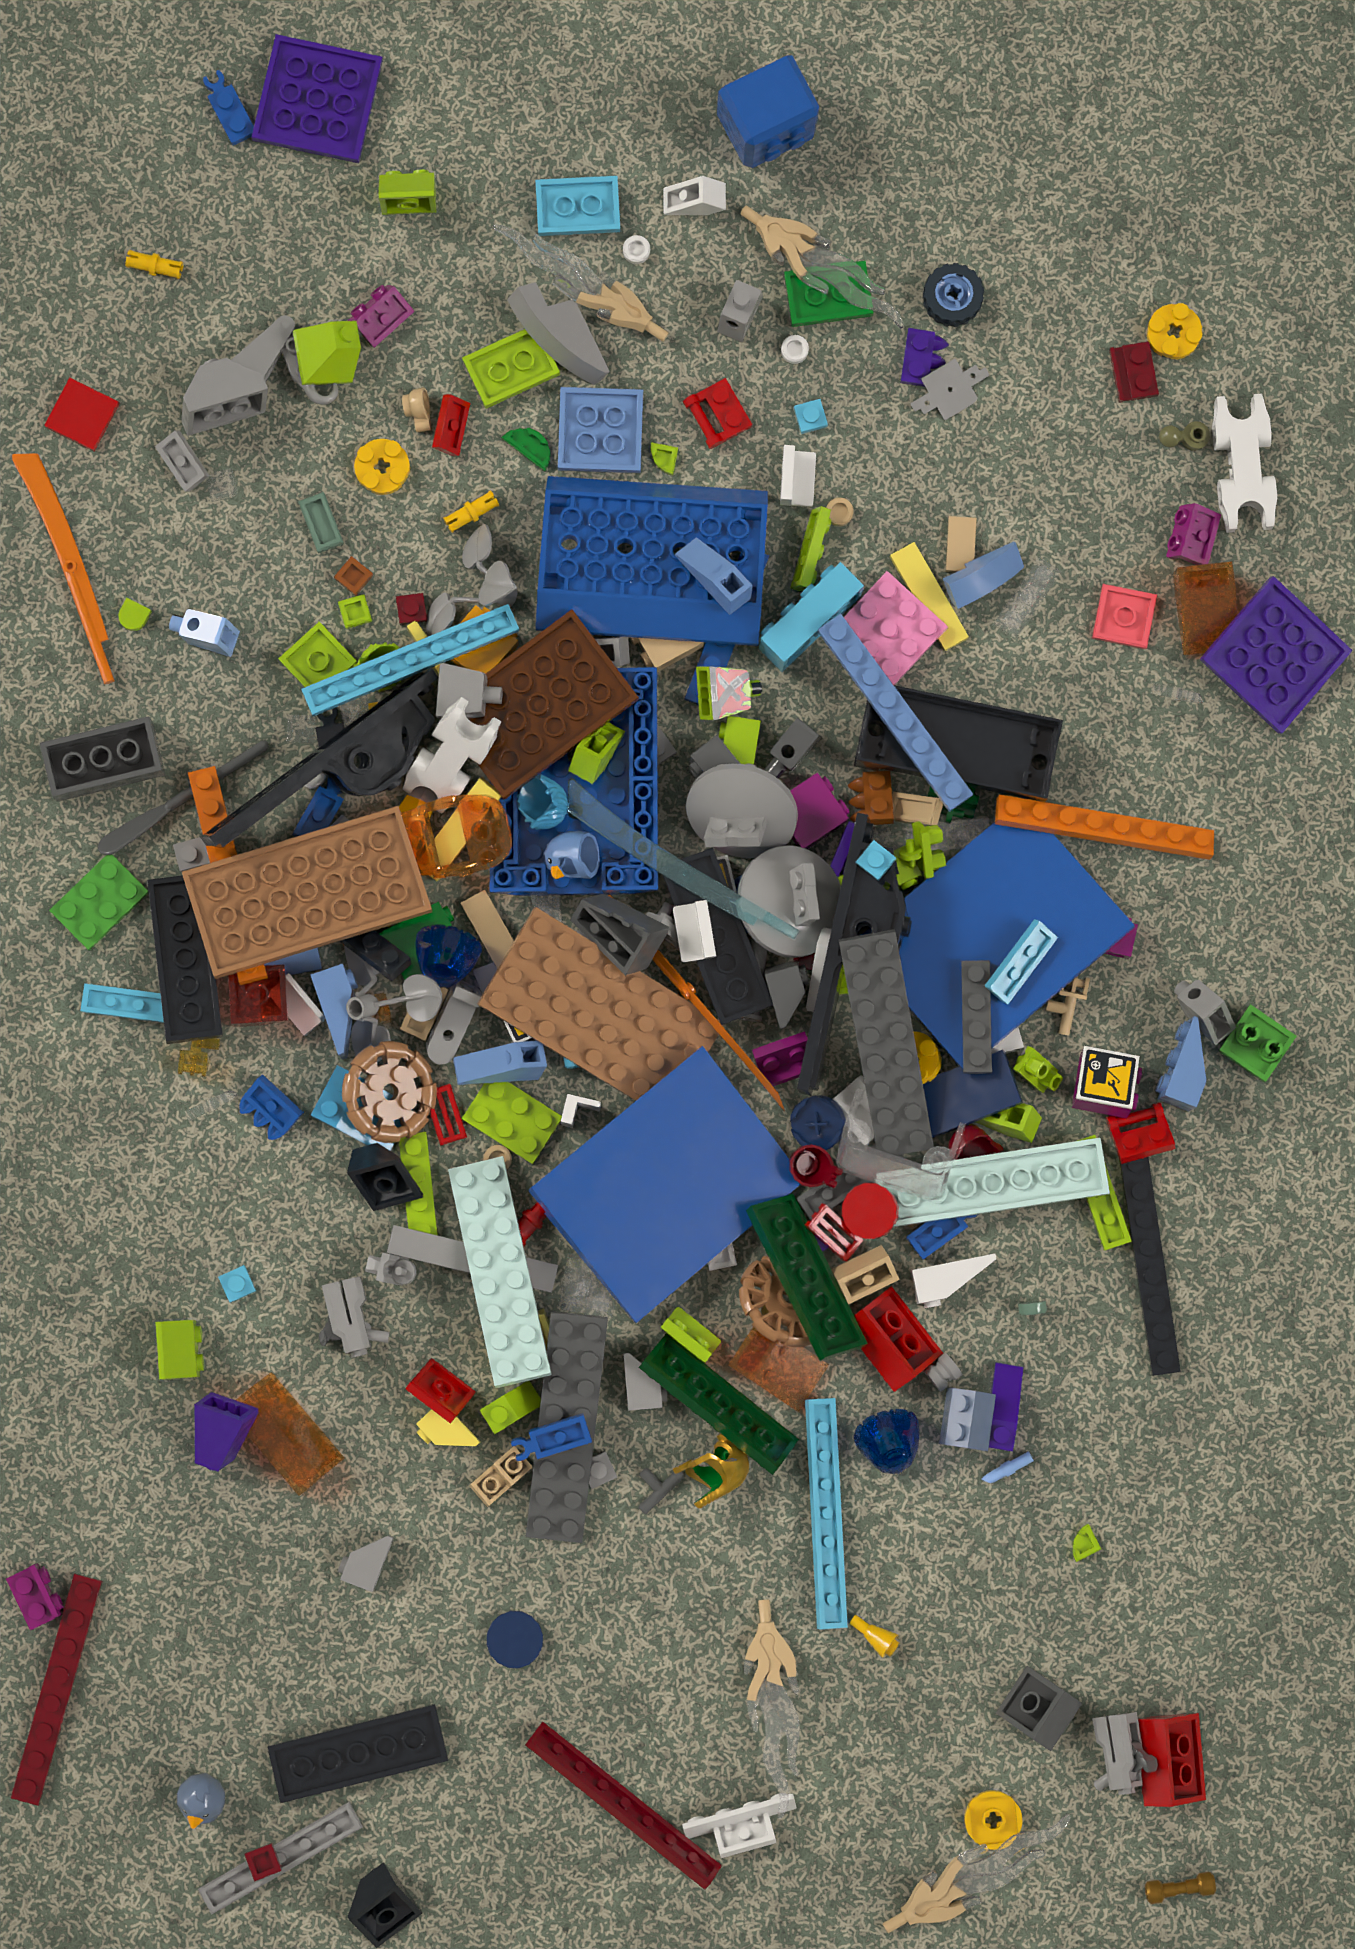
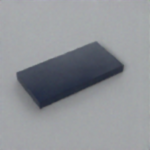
[923,1049,1023,1138]

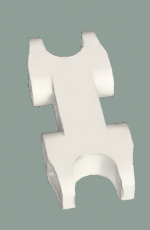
[1212,394,1277,533]
[402,697,501,814]

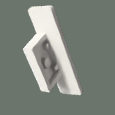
[682,1793,797,1858]

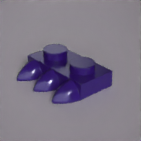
[900,328,949,387]

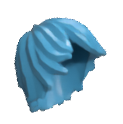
[517,774,569,830]

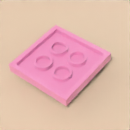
[844,571,948,685]

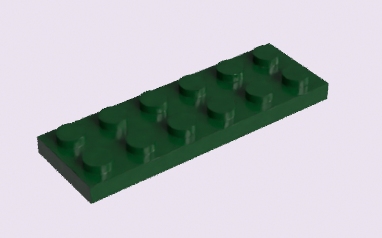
[746,1194,868,1362]
[638,1333,799,1475]

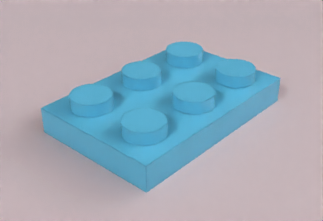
[535,176,620,236]

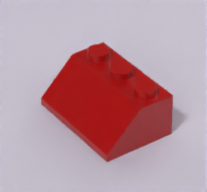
[854,1286,943,1392]
[1138,1713,1206,1807]

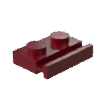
[1109,341,1159,403]

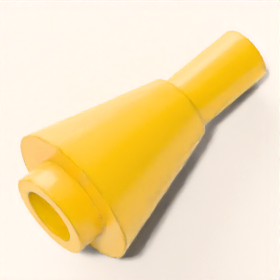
[849,1615,900,1658]

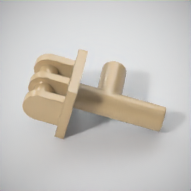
[1046,976,1090,1035]

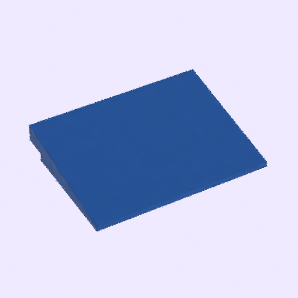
[861,822,1135,1070]
[528,1046,800,1324]

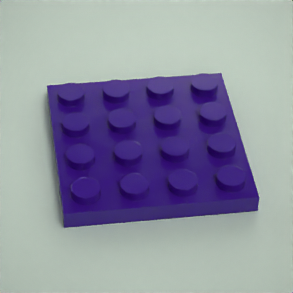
[251,34,383,163]
[1199,576,1353,734]

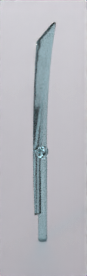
[568,778,800,940]

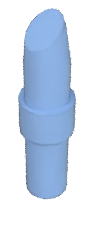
[982,1451,1034,1483]

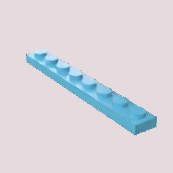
[301,604,519,716]
[805,1398,848,1629]

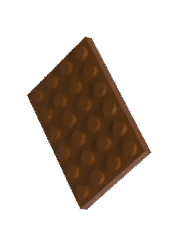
[468,609,639,800]

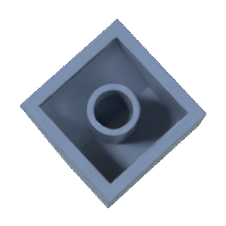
[939,1388,996,1451]

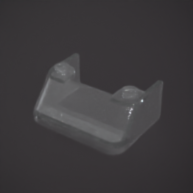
[836,1088,967,1201]

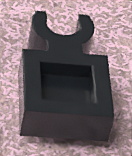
[315,707,344,747]

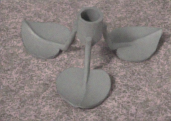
[426,524,517,637]
[344,945,443,1063]

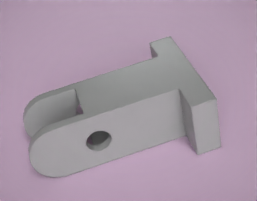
[426,977,482,1064]

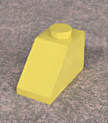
[416,1409,480,1446]

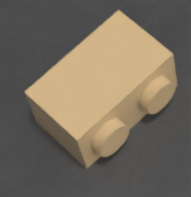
[831,1245,900,1304]

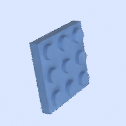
[558,387,643,473]

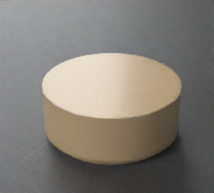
[826,498,853,526]
[483,1145,512,1170]

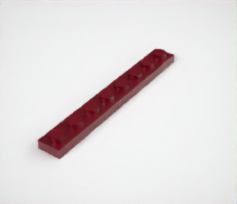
[11,1573,103,1806]
[525,1721,722,1890]

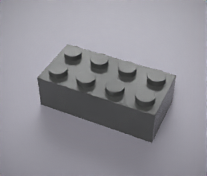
[40,716,166,802]

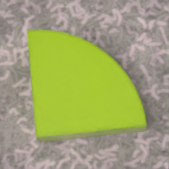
[651,442,678,476]
[1072,1524,1101,1562]

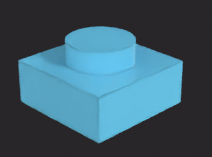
[794,399,828,434]
[856,840,896,881]
[218,1265,256,1303]

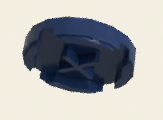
[790,1095,846,1150]
[486,1611,543,1668]

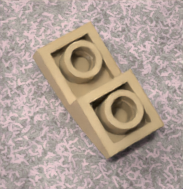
[469,1446,533,1507]

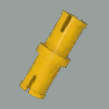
[125,250,184,279]
[443,490,500,533]

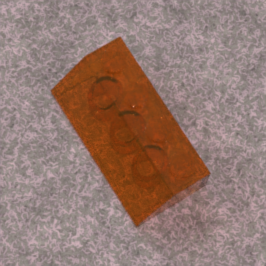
[236,1372,345,1496]

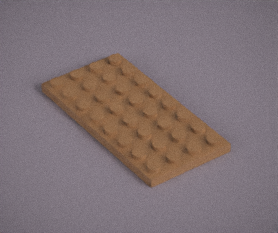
[182,806,432,979]
[477,907,724,1101]

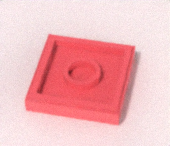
[1092,584,1157,649]

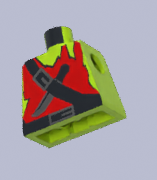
[696,666,762,720]

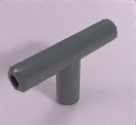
[639,1468,685,1514]

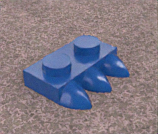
[239,1075,304,1140]

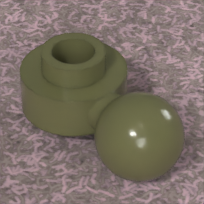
[1159,421,1210,451]

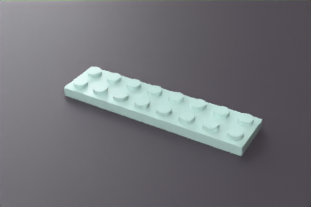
[877,1138,1110,1227]
[448,1156,552,1388]

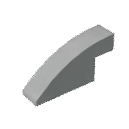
[507,282,610,385]

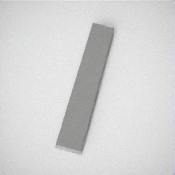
[386,1225,558,1293]
[198,1801,363,1915]

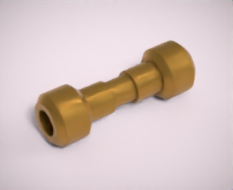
[1145,1872,1216,1905]

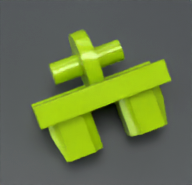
[899,821,946,879]
[1013,1046,1063,1094]

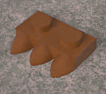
[848,771,894,825]

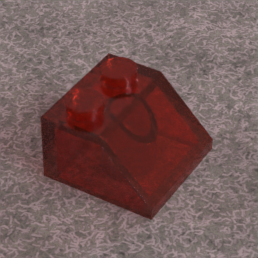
[228,964,288,1027]

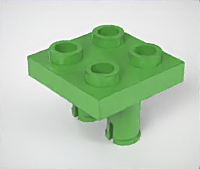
[1218,1004,1297,1083]

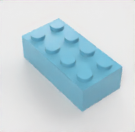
[759,562,864,672]

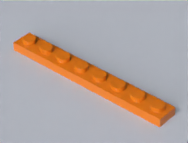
[188,766,268,985]
[995,794,1214,860]

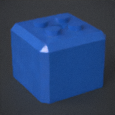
[717,55,819,168]

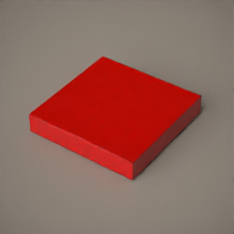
[44,377,120,452]
[405,1358,476,1424]

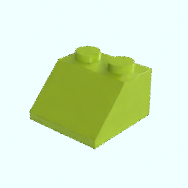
[379,170,437,215]
[155,1320,204,1380]

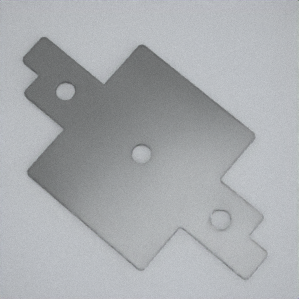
[910,359,989,420]

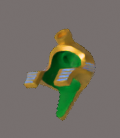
[673,1433,749,1509]

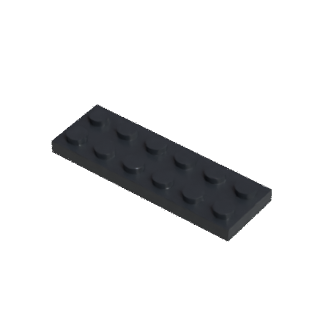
[660,847,773,1025]
[147,875,223,1044]
[267,1704,449,1803]

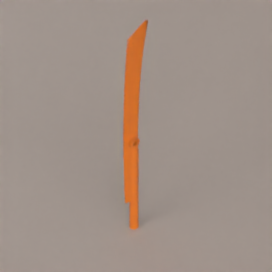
[12,453,115,684]
[607,894,785,1111]

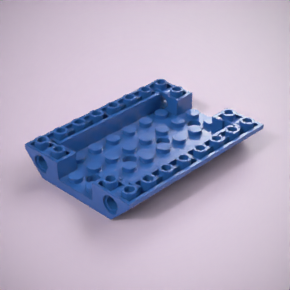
[536,476,768,646]
[490,667,658,896]

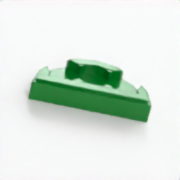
[501,428,551,472]

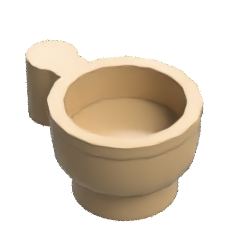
[402,387,432,432]

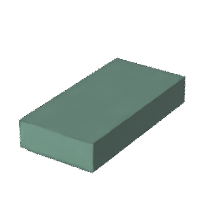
[298,492,344,554]

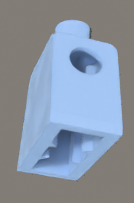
[169,609,240,657]

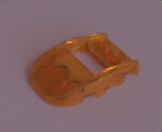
[401,794,512,878]

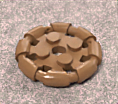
[342,1041,437,1143]
[739,1255,811,1347]

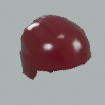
[948,1124,1004,1160]
[789,1144,843,1189]

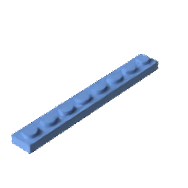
[817,613,973,812]

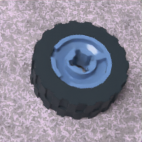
[922,263,984,327]

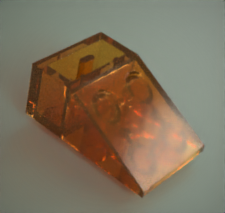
[1173,561,1237,656]
[727,1327,829,1412]

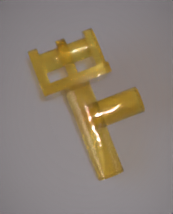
[178,1038,220,1077]

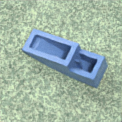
[943,542,1024,609]

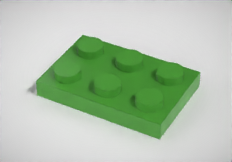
[49,855,149,951]

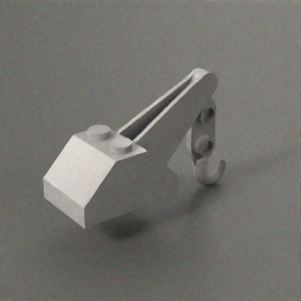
[182,315,339,436]

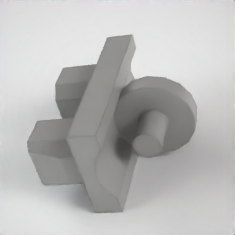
[365,1252,416,1286]

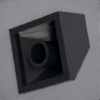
[347,1143,423,1211]
[347,1862,423,1948]

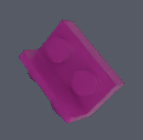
[348,285,415,348]
[1166,503,1221,567]
[752,1031,808,1089]
[6,1563,64,1631]

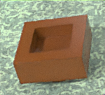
[334,556,373,596]

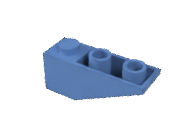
[675,537,752,615]
[453,1041,547,1085]

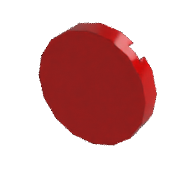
[842,1183,899,1239]

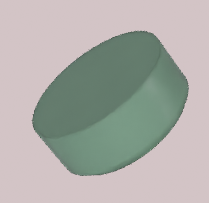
[1018,1300,1047,1315]

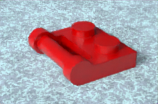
[683,378,752,449]
[1106,1102,1175,1164]

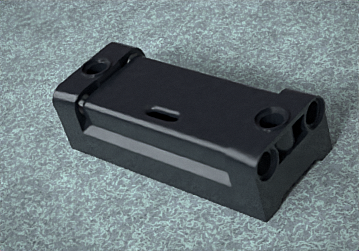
[854,685,1063,802]

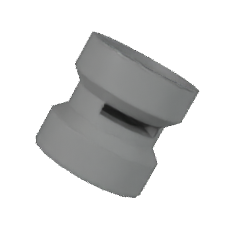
[923,1353,963,1392]

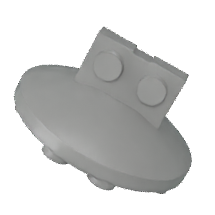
[686,764,798,858]
[738,846,841,958]

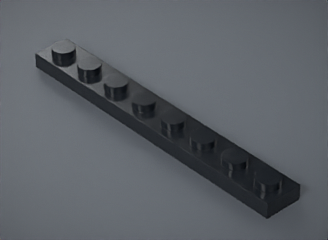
[1119,1157,1181,1376]

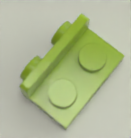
[660,1307,721,1363]

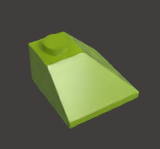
[293,321,361,385]

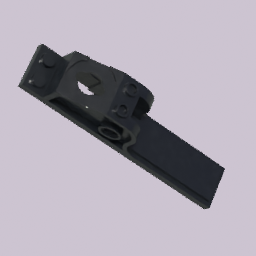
[200,669,439,847]
[797,813,912,1096]

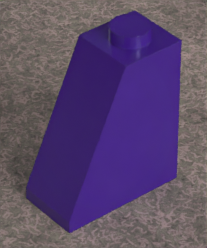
[194,1392,258,1472]

